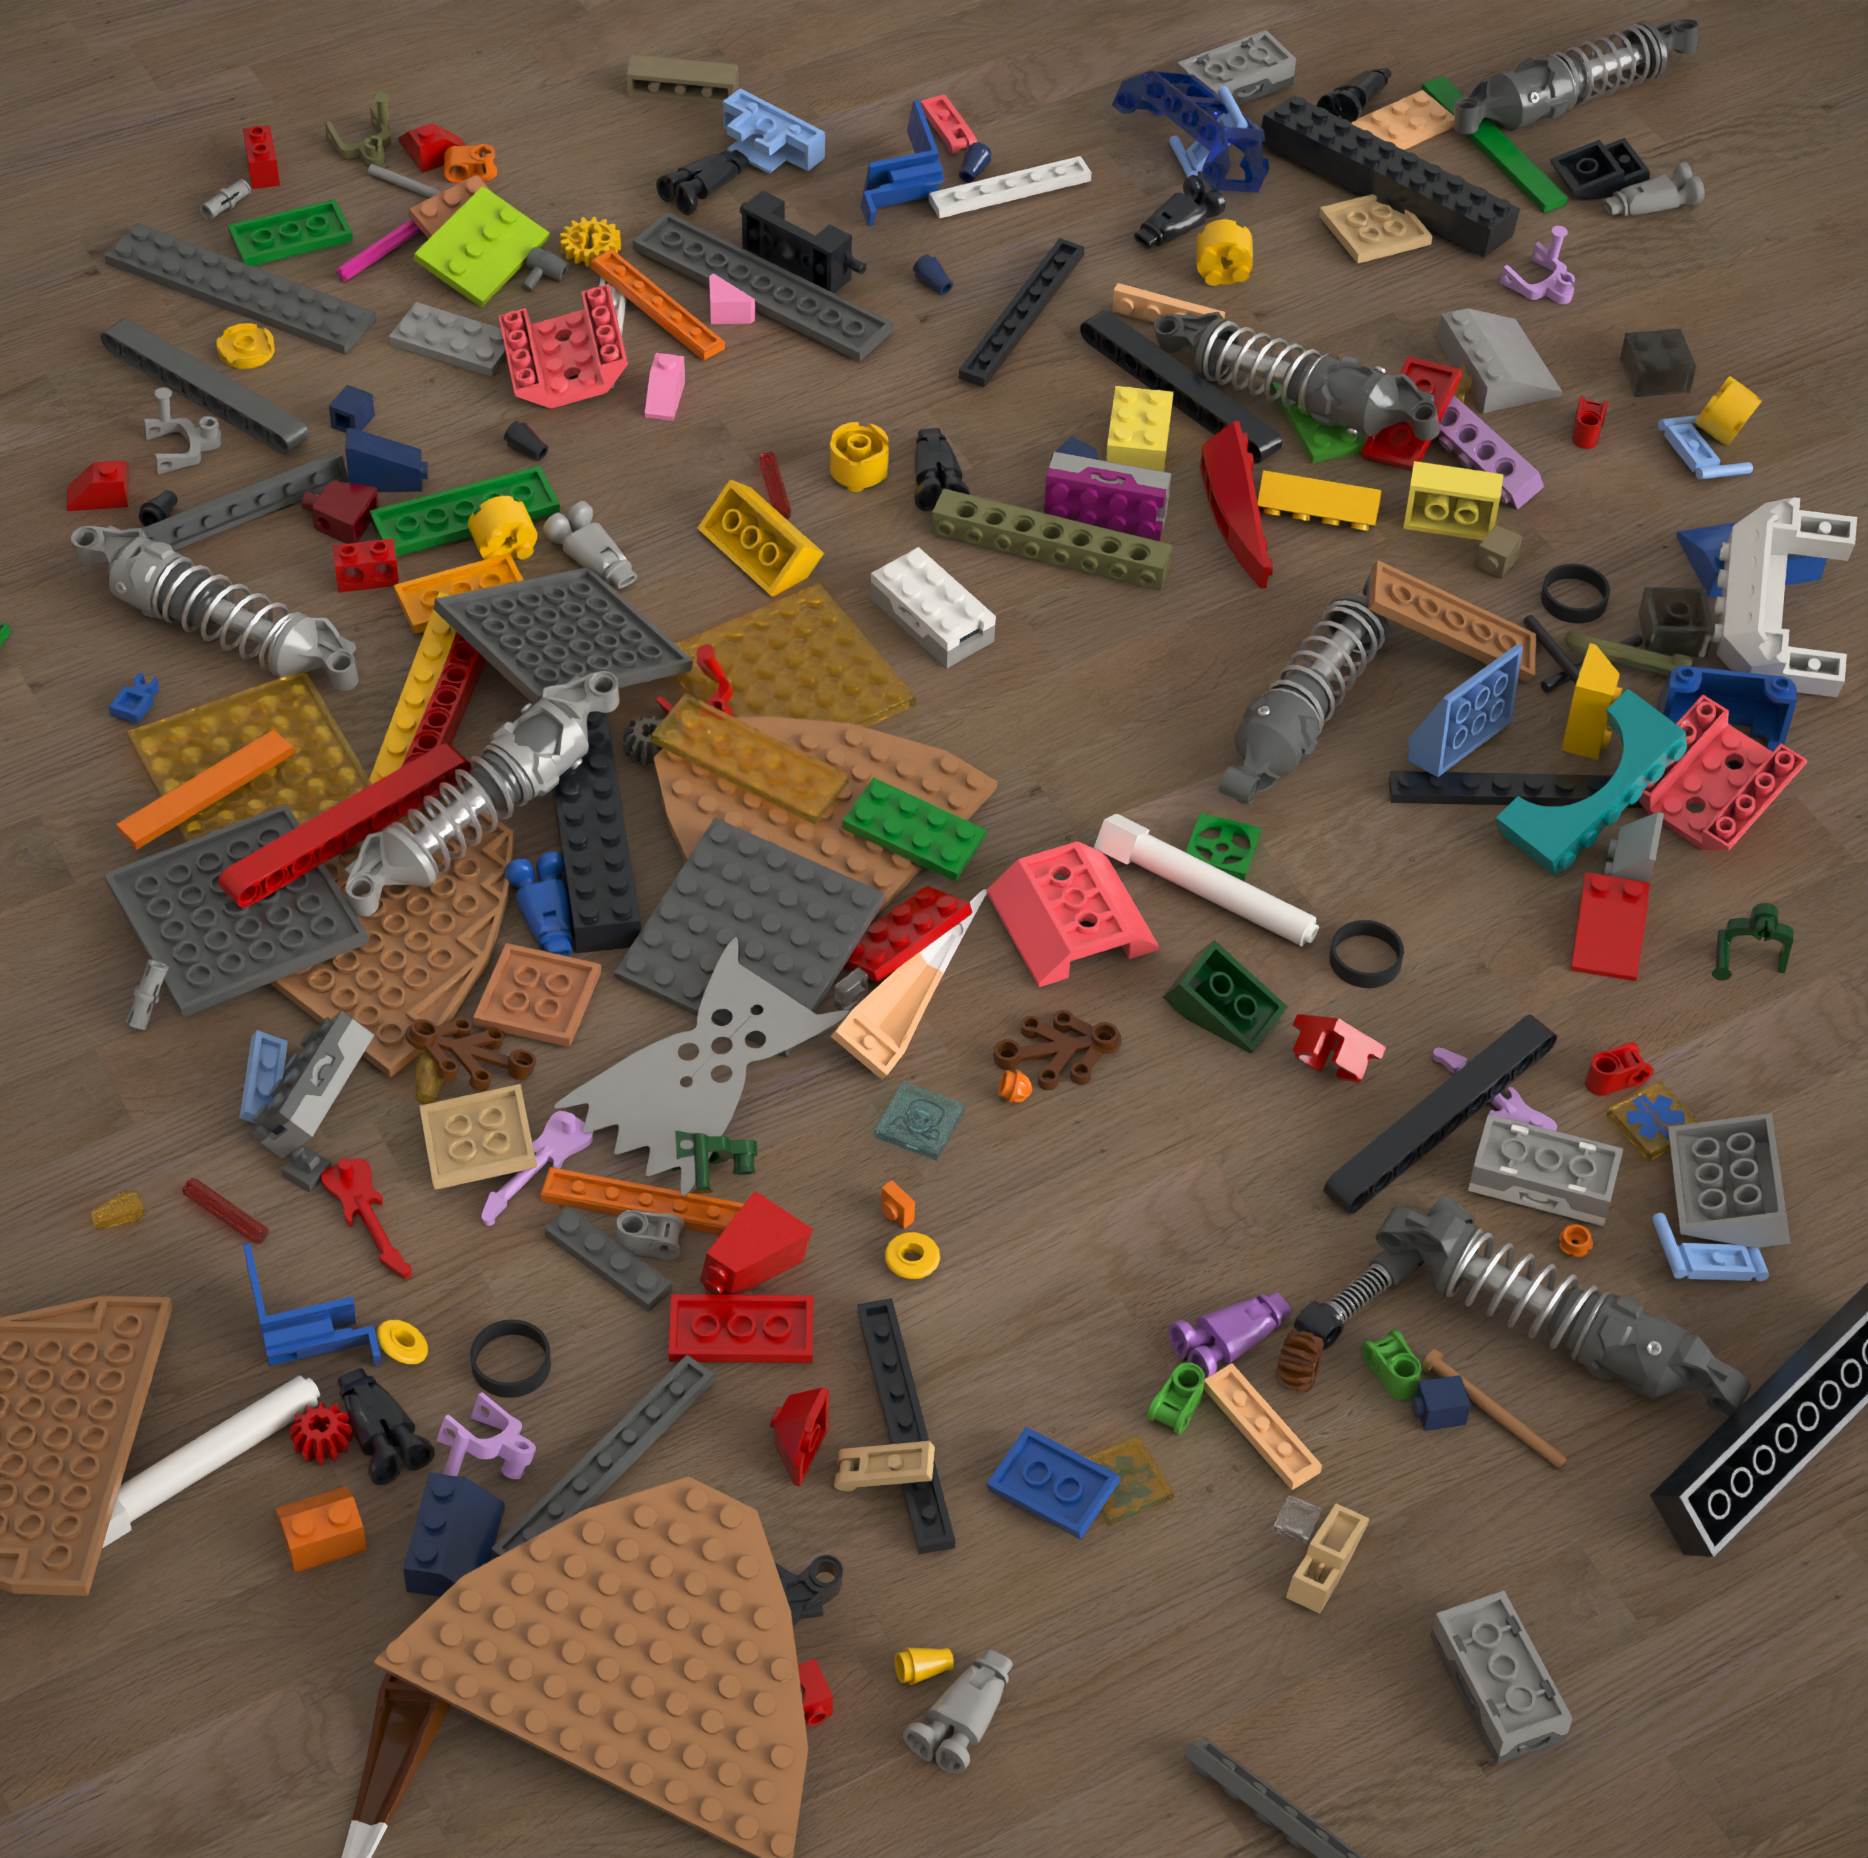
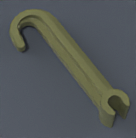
[1565,631,1693,678]

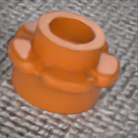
[1558,1224,1593,1257]

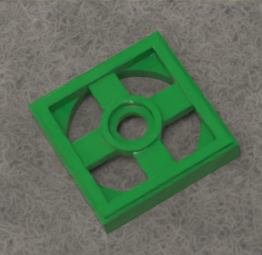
[1185,812,1262,881]

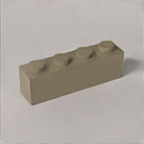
[626,55,738,105]

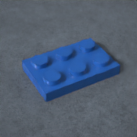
[987,1427,1120,1540]

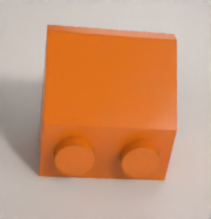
[275,1486,367,1573]

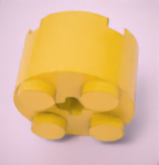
[1196,219,1253,286]
[1694,376,1763,447]
[829,422,889,492]
[468,496,537,560]

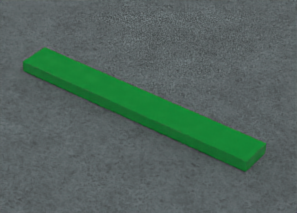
[1421,76,1568,213]

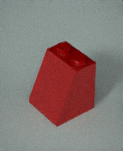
[700,1191,813,1295]

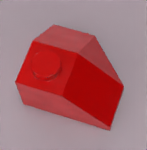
[398,123,467,173]
[67,460,129,511]
[770,1387,829,1487]

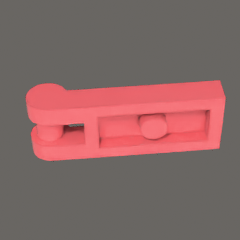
[921,94,977,155]

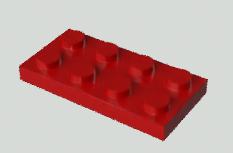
[1361,356,1463,472]
[843,886,973,983]
[668,1294,814,1363]

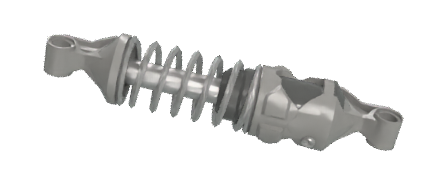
[344,671,620,917]

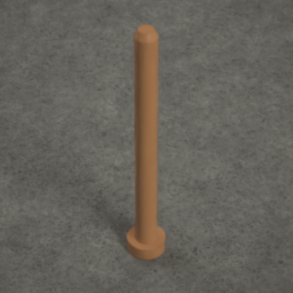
[1421,1349,1567,1468]

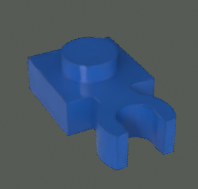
[109,673,160,724]

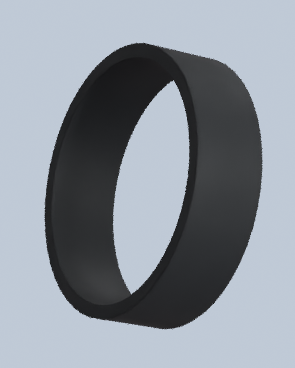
[1541,564,1610,624]
[1329,920,1404,988]
[470,1319,551,1398]

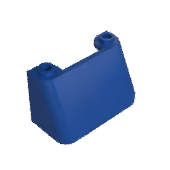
[1657,666,1797,751]

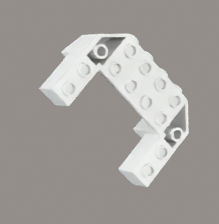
[1712,497,1857,697]

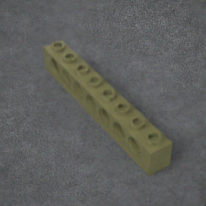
[932,489,1173,591]

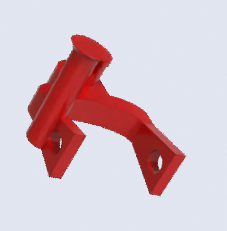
[656,644,736,727]

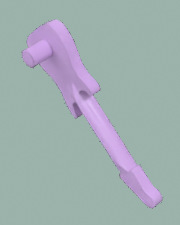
[1432,1047,1558,1131]
[482,1111,593,1226]

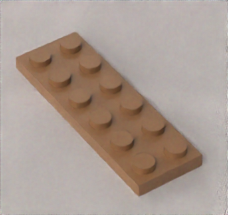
[1368,560,1536,683]

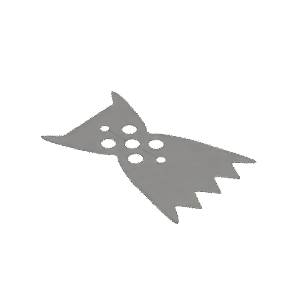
[554,937,849,1196]

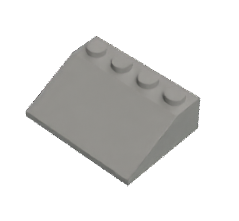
[1437,308,1563,413]
[1668,1113,1791,1248]

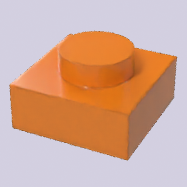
[881,1180,915,1229]

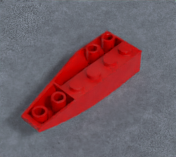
[1200,421,1273,589]

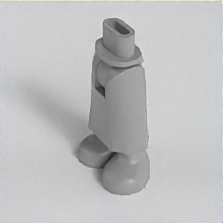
[1603,162,1705,216]
[543,501,637,589]
[903,1649,1013,1774]

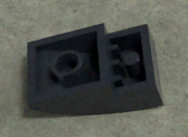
[1550,138,1650,198]

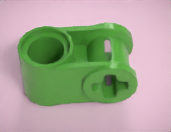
[1361,1329,1421,1400]
[1147,1363,1205,1435]

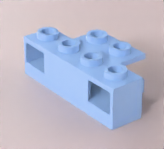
[723,88,825,174]

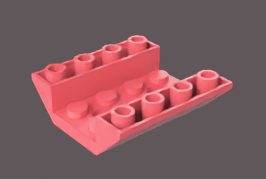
[498,284,628,409]
[1638,695,1807,851]
[987,841,1159,988]

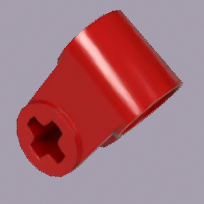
[1572,396,1609,449]
[1585,1042,1654,1096]

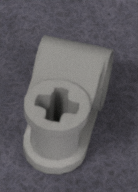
[616,1210,685,1260]

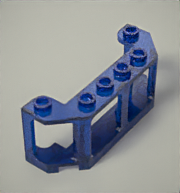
[1112,71,1270,193]

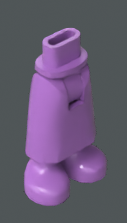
[1168,1292,1292,1379]

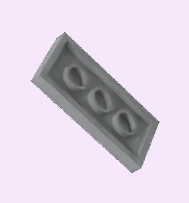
[389,302,507,377]

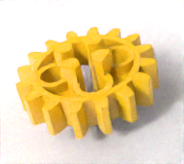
[560,217,621,267]

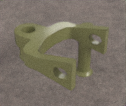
[325,91,391,167]

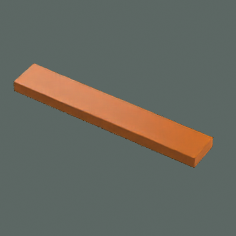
[590,249,725,361]
[116,729,294,850]
[540,1167,745,1235]

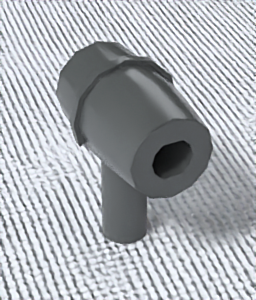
[521,247,569,292]

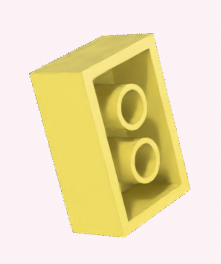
[1106,386,1173,472]
[1403,461,1504,541]

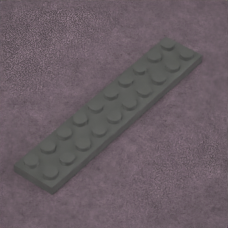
[633,212,893,362]
[105,223,376,354]

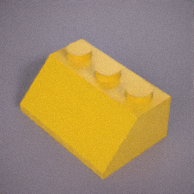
[1561,643,1623,760]

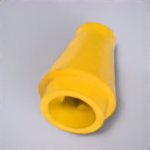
[895,1647,954,1685]

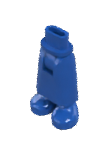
[504,852,573,956]

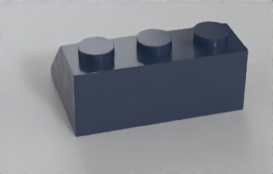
[403,1472,505,1597]

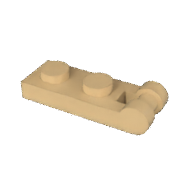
[834,1441,935,1492]

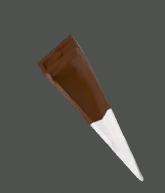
[342,1673,451,1858]

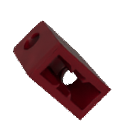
[302,481,379,544]

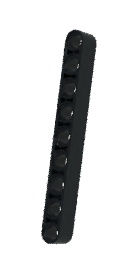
[1080,310,1282,464]
[1323,1014,1557,1214]

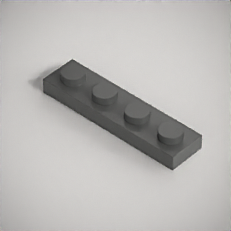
[545,1207,672,1312]

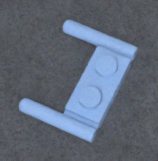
[1169,86,1248,177]
[1658,415,1753,480]
[1652,1213,1769,1281]

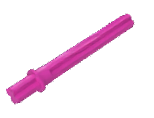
[336,219,421,281]

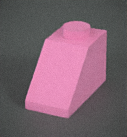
[645,353,685,421]

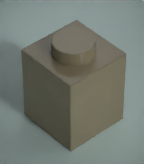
[1475,525,1522,579]

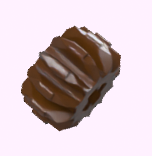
[1276,1330,1324,1392]

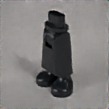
[1316,68,1391,123]
[656,150,749,216]
[1134,175,1226,249]
[914,428,970,511]
[338,1368,435,1485]

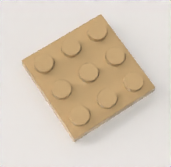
[1319,194,1432,264]
[419,1084,537,1190]

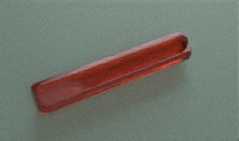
[759,451,791,519]
[182,1178,269,1244]

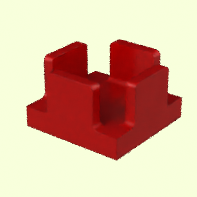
[1292,1014,1386,1082]

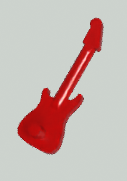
[321,1158,412,1279]

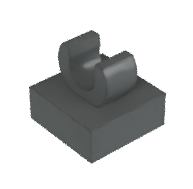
[282,1146,332,1193]

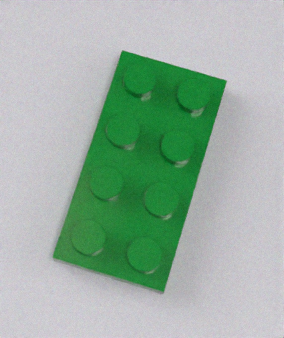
[228,199,353,266]
[842,777,987,882]

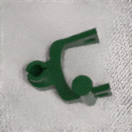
[1712,903,1794,980]
[672,1131,758,1194]

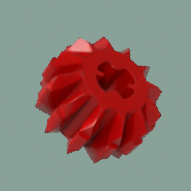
[289,1401,353,1466]

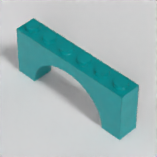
[1496,689,1687,876]

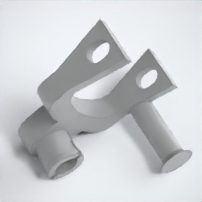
[144,388,222,475]

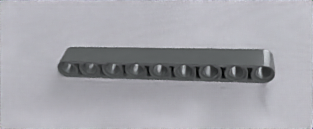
[100,318,309,455]

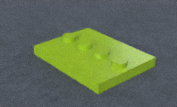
[413,186,550,308]

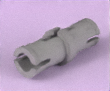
[199,179,251,220]
[125,959,169,1030]

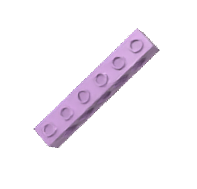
[1437,395,1544,510]

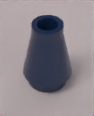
[959,142,991,183]
[913,254,953,295]

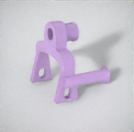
[1499,226,1575,304]
[436,1392,536,1479]

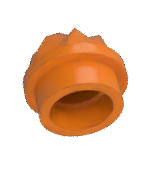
[998,1069,1032,1103]

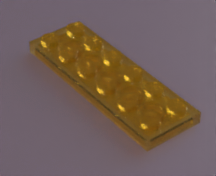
[651,693,849,825]

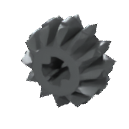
[623,715,676,768]

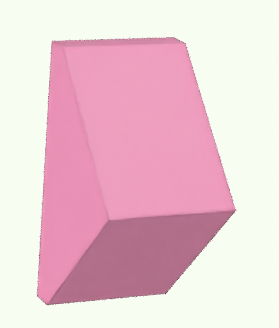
[709,273,755,324]

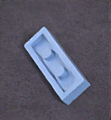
[240,1030,288,1124]

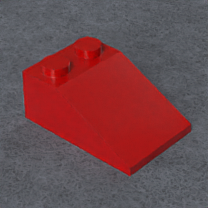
[1570,872,1650,981]

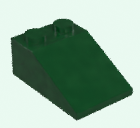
[1162,940,1288,1054]

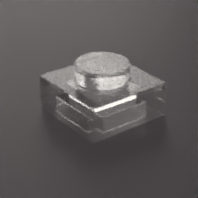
[835,967,868,1011]
[1273,1495,1322,1545]

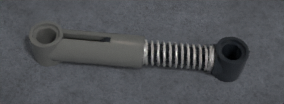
[1294,1195,1475,1351]

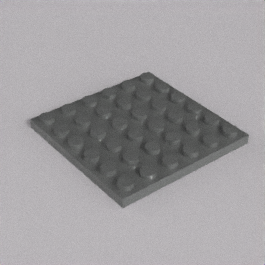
[434,567,693,704]
[104,804,369,1018]
[614,818,886,1057]

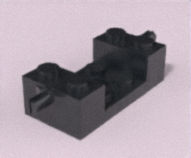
[740,190,867,294]

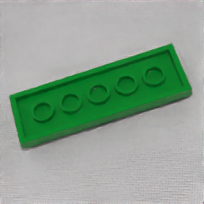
[369,466,561,557]

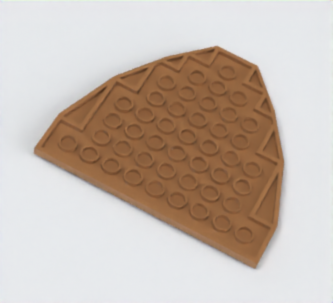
[653,716,998,923]
[269,799,514,1078]
[0,1296,173,1596]

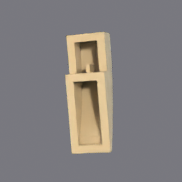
[1286,1503,1369,1614]

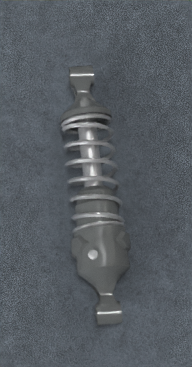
[1219,573,1389,805]

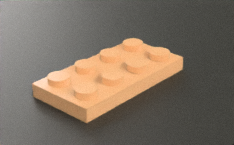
[1350,90,1454,150]

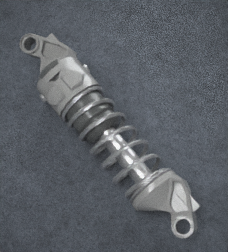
[71,525,359,691]

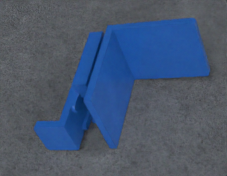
[861,100,944,226]
[243,1242,381,1367]

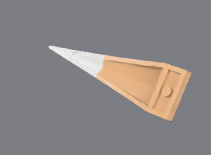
[831,889,987,1080]

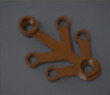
[994,1010,1121,1090]
[405,1017,536,1091]

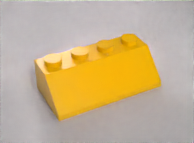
[1258,470,1382,531]
[697,480,824,596]

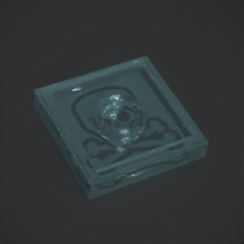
[875,1081,965,1161]

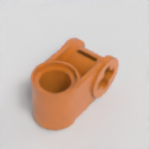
[444,144,498,183]

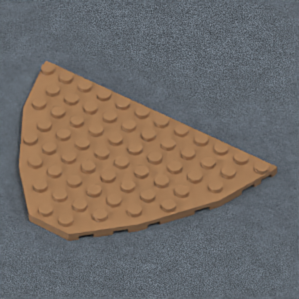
[374,1476,808,1858]

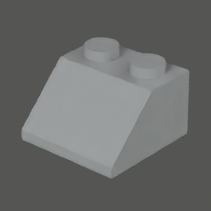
[1603,812,1664,883]

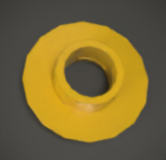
[884,1232,940,1279]
[376,1320,428,1365]

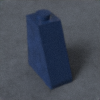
[345,428,428,492]

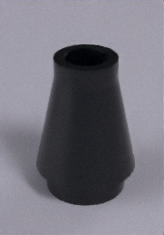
[504,421,548,461]
[139,490,178,527]

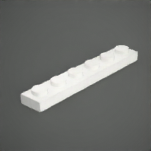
[929,156,1092,218]

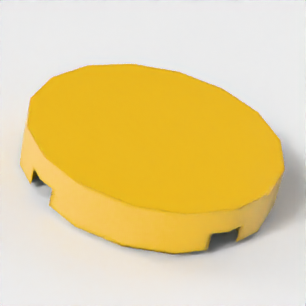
[216,323,275,369]

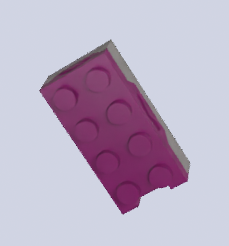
[1044,452,1171,541]

